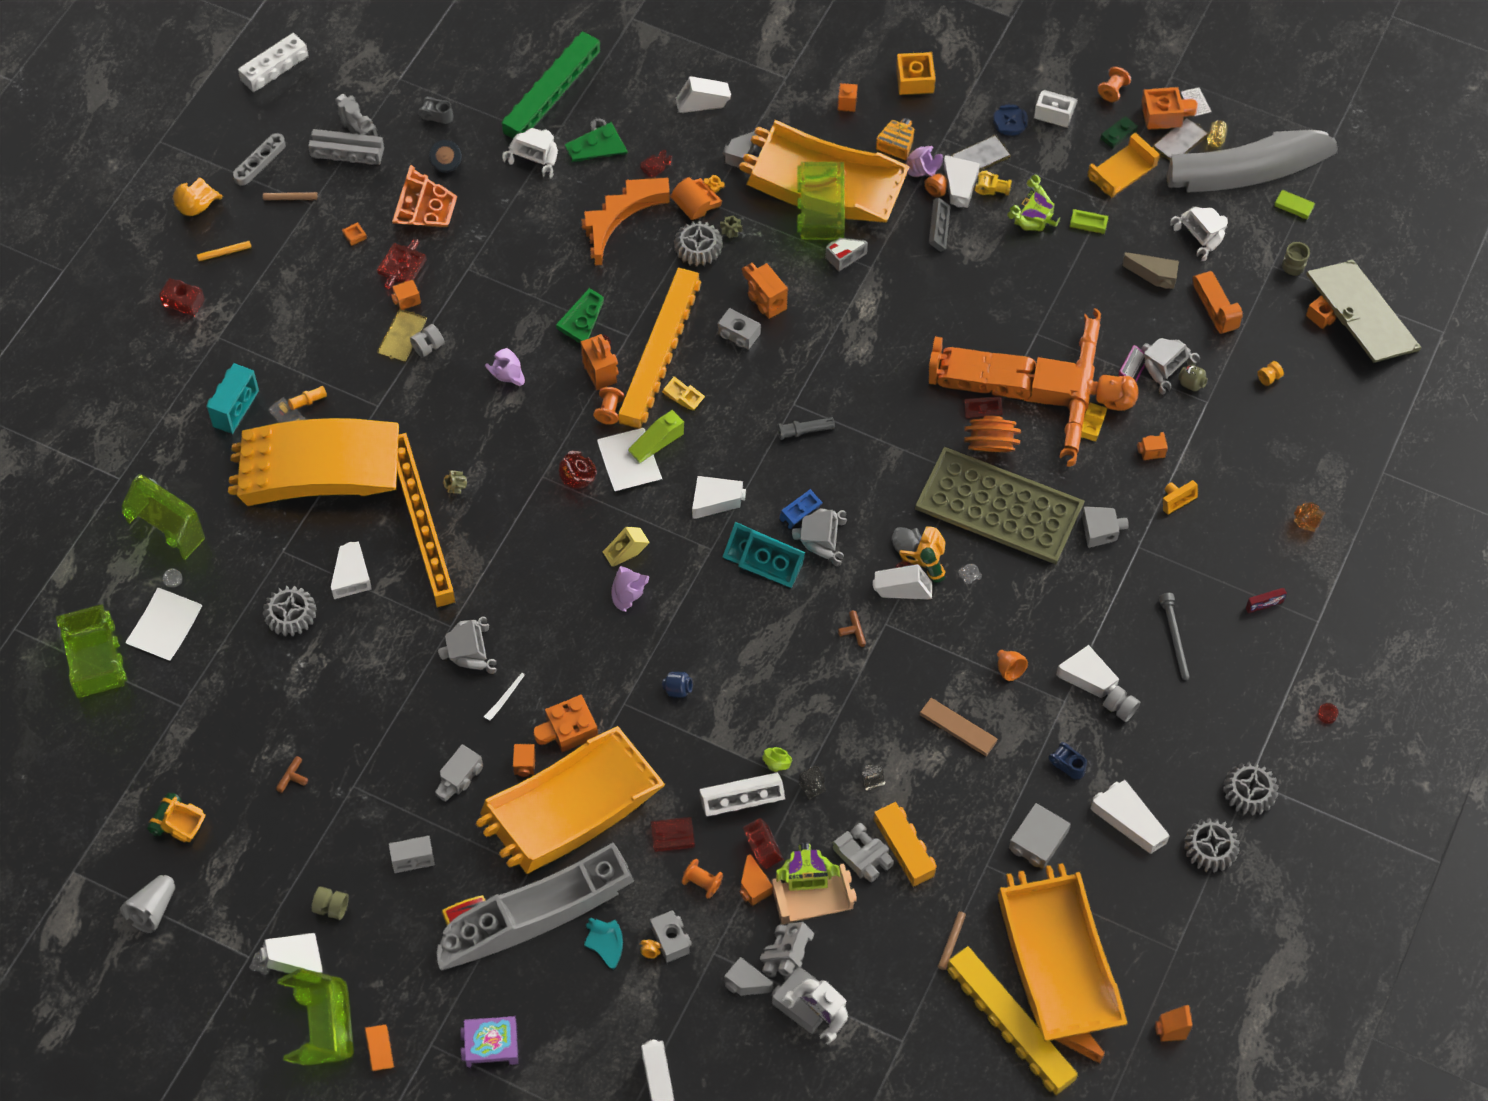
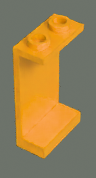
[1087,133,1160,198]

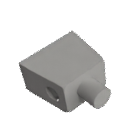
[1082,507,1128,548]

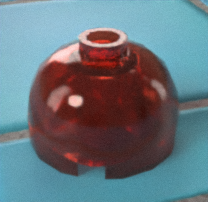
[558,450,597,489]

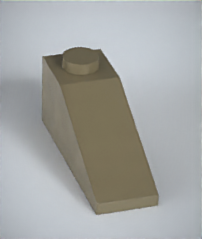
[1122,252,1179,289]

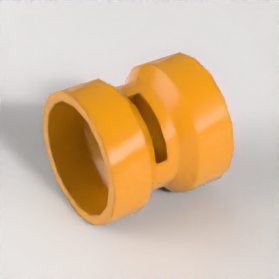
[1257,361,1284,386]

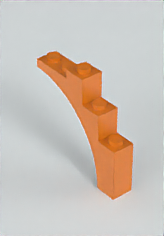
[582,178,670,265]

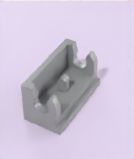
[389,836,435,873]

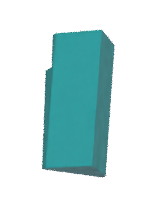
[723,522,805,588]

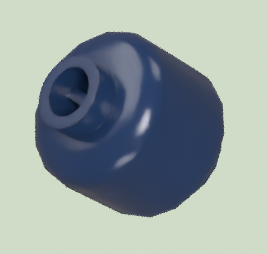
[662,672,693,698]

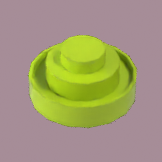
[762,747,792,772]

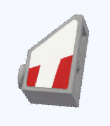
[825,238,868,271]

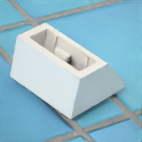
[1034,90,1077,127]

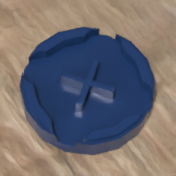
[993,104,1028,136]

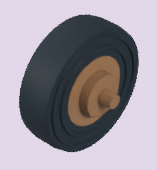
[429,140,462,172]

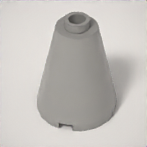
[121,875,175,933]

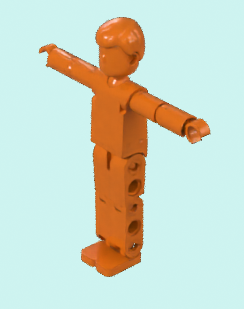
[929,308,1138,467]

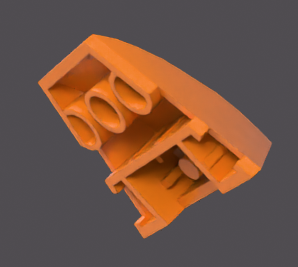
[392,165,457,227]

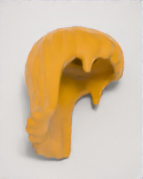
[173,178,222,216]

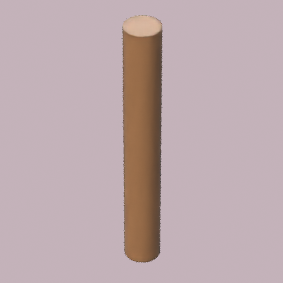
[263,193,318,200]
[938,912,966,970]

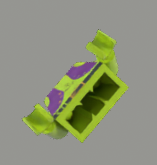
[1008,175,1060,231]
[776,843,840,891]

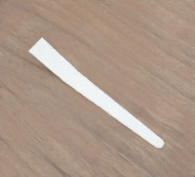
[484,673,524,720]

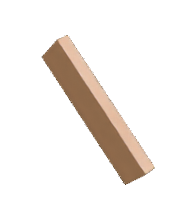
[920,698,998,756]

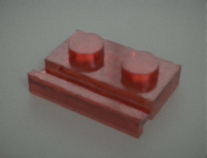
[651,817,695,852]

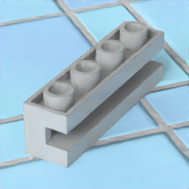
[309,129,384,165]

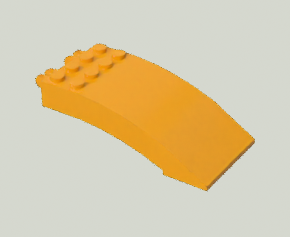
[739,120,910,222]
[228,418,399,506]
[476,726,665,874]
[998,863,1128,1041]

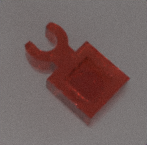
[640,150,672,178]

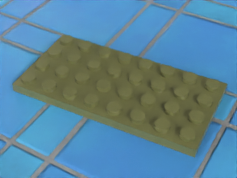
[915,447,1085,565]

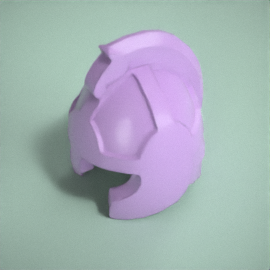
[906,146,943,177]
[485,348,525,387]
[612,566,649,611]

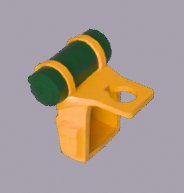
[899,527,945,583]
[147,793,206,843]

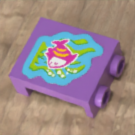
[461,1016,518,1067]

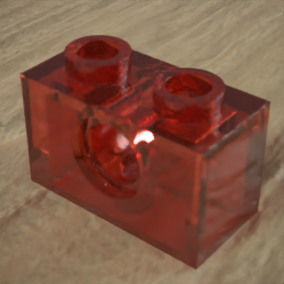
[159,278,205,317]

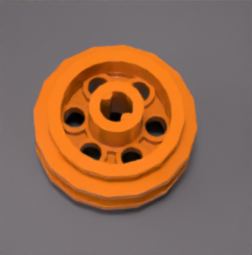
[964,416,1021,452]

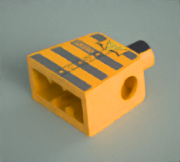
[876,118,914,160]

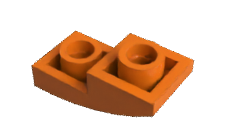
[365,1024,394,1071]

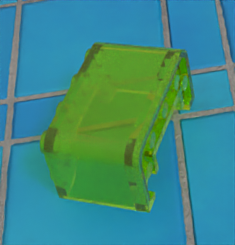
[797,162,845,239]
[56,604,127,698]

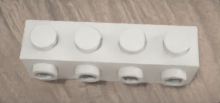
[238,33,308,92]
[699,772,785,816]

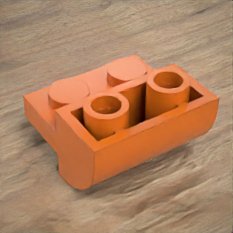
[670,177,722,220]

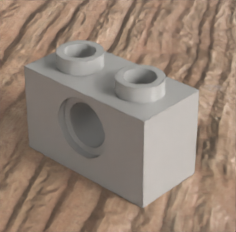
[718,308,761,349]
[650,910,692,962]

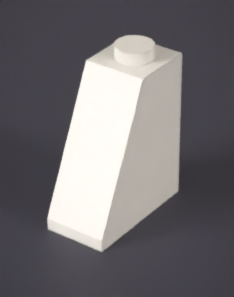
[676,77,731,113]
[944,155,980,208]
[692,476,746,518]
[331,541,372,599]
[873,564,932,599]
[1056,645,1119,698]
[260,933,322,980]

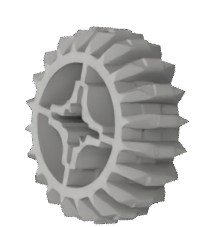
[674,221,723,267]
[263,586,316,637]
[1223,762,1278,816]
[1184,818,1240,872]

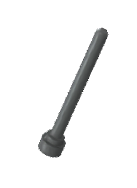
[1158,593,1189,680]

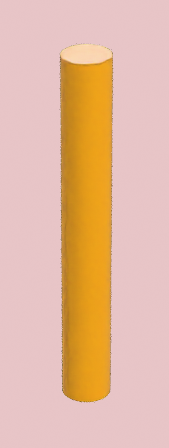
[197,241,251,261]

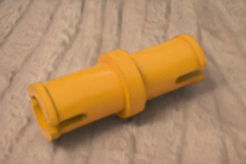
[288,386,327,411]

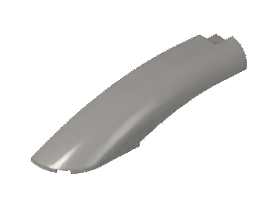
[1166,130,1338,192]
[437,843,634,970]

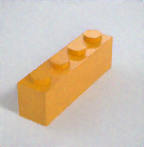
[874,802,937,887]

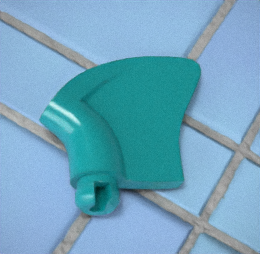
[584,918,623,969]

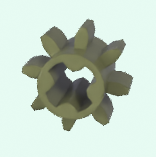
[720,215,742,238]
[443,471,467,494]

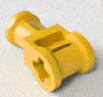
[975,171,1012,196]

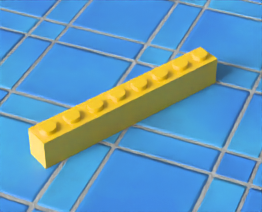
[947,946,1078,1095]

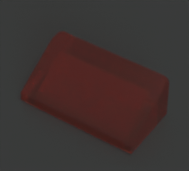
[963,397,1003,418]

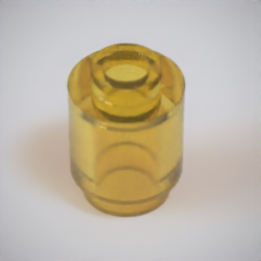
[1207,121,1228,147]

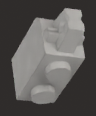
[435,744,483,802]

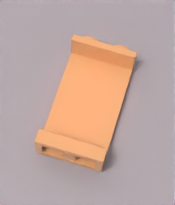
[772,864,857,925]

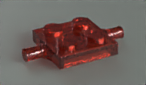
[377,239,427,290]

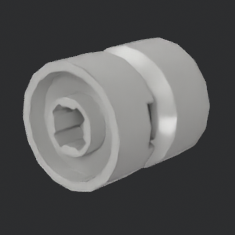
[410,324,445,358]
[1103,685,1141,722]

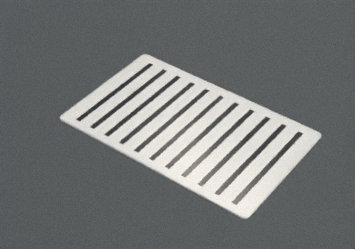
[1181,88,1211,116]

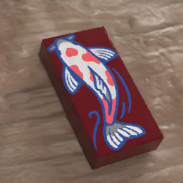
[1246,588,1287,613]

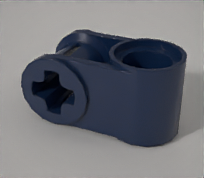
[1048,742,1087,779]

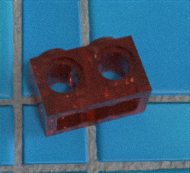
[743,818,783,869]

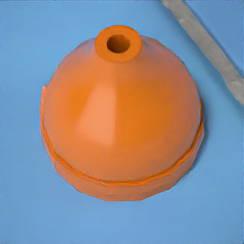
[997,650,1028,681]

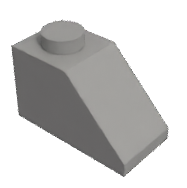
[723,131,756,167]
[725,957,773,995]

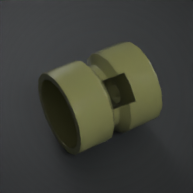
[1282,242,1310,276]
[312,886,349,920]

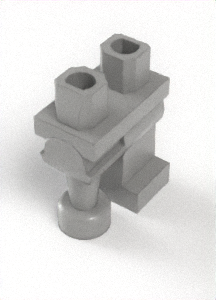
[335,94,378,137]
[833,823,894,882]
[760,922,814,978]

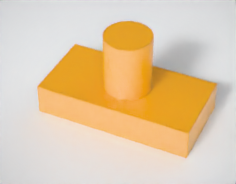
[1163,480,1198,515]

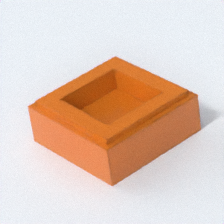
[342,222,367,246]

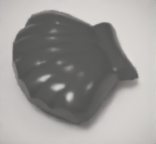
[891,527,922,558]

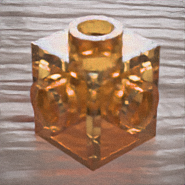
[1294,502,1326,532]

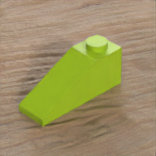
[628,410,684,463]

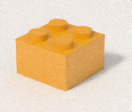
[896,52,935,95]

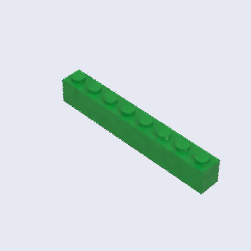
[502,31,600,139]

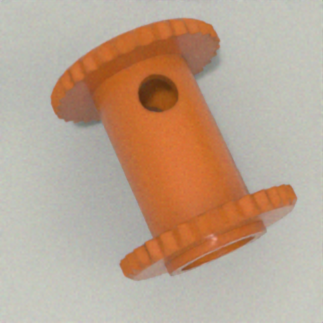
[1098,67,1131,102]
[593,387,625,424]
[682,859,723,898]

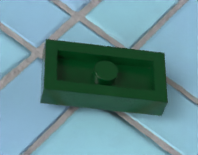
[1100,116,1138,149]

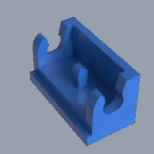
[779,489,822,529]

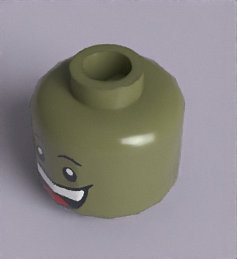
[1179,364,1208,391]

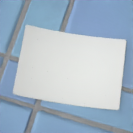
[597,428,662,491]
[125,588,202,660]

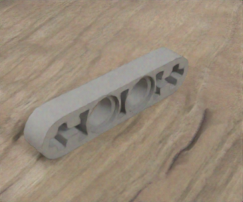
[233,133,285,185]

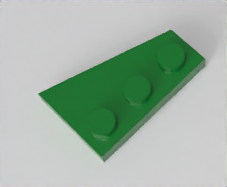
[565,122,628,162]
[556,288,604,344]

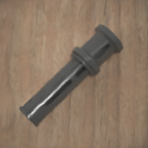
[777,417,835,440]

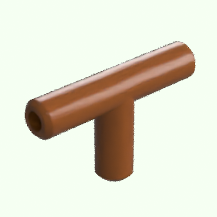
[838,610,866,647]
[276,756,308,793]

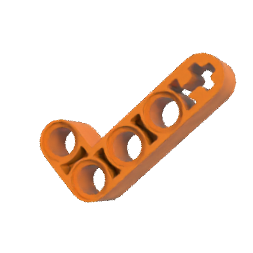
[1193,271,1243,334]

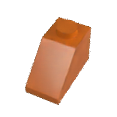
[740,854,773,906]
[1155,1005,1192,1041]

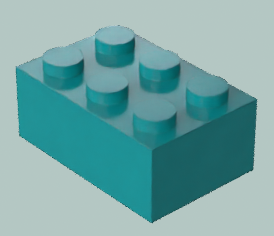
[207,363,259,434]

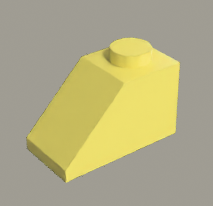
[603,527,650,566]

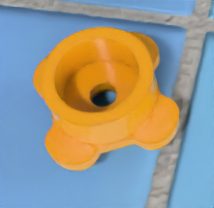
[704,175,725,193]
[640,940,661,958]

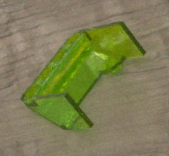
[121,474,205,560]
[277,968,354,1065]

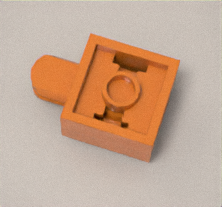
[1141,87,1198,130]
[742,263,788,319]
[581,334,619,390]
[534,694,598,752]

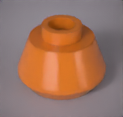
[925,174,948,197]

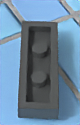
[929,198,951,252]

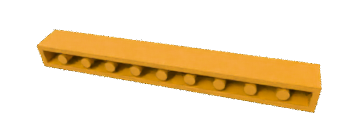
[619,268,701,429]
[397,433,455,607]

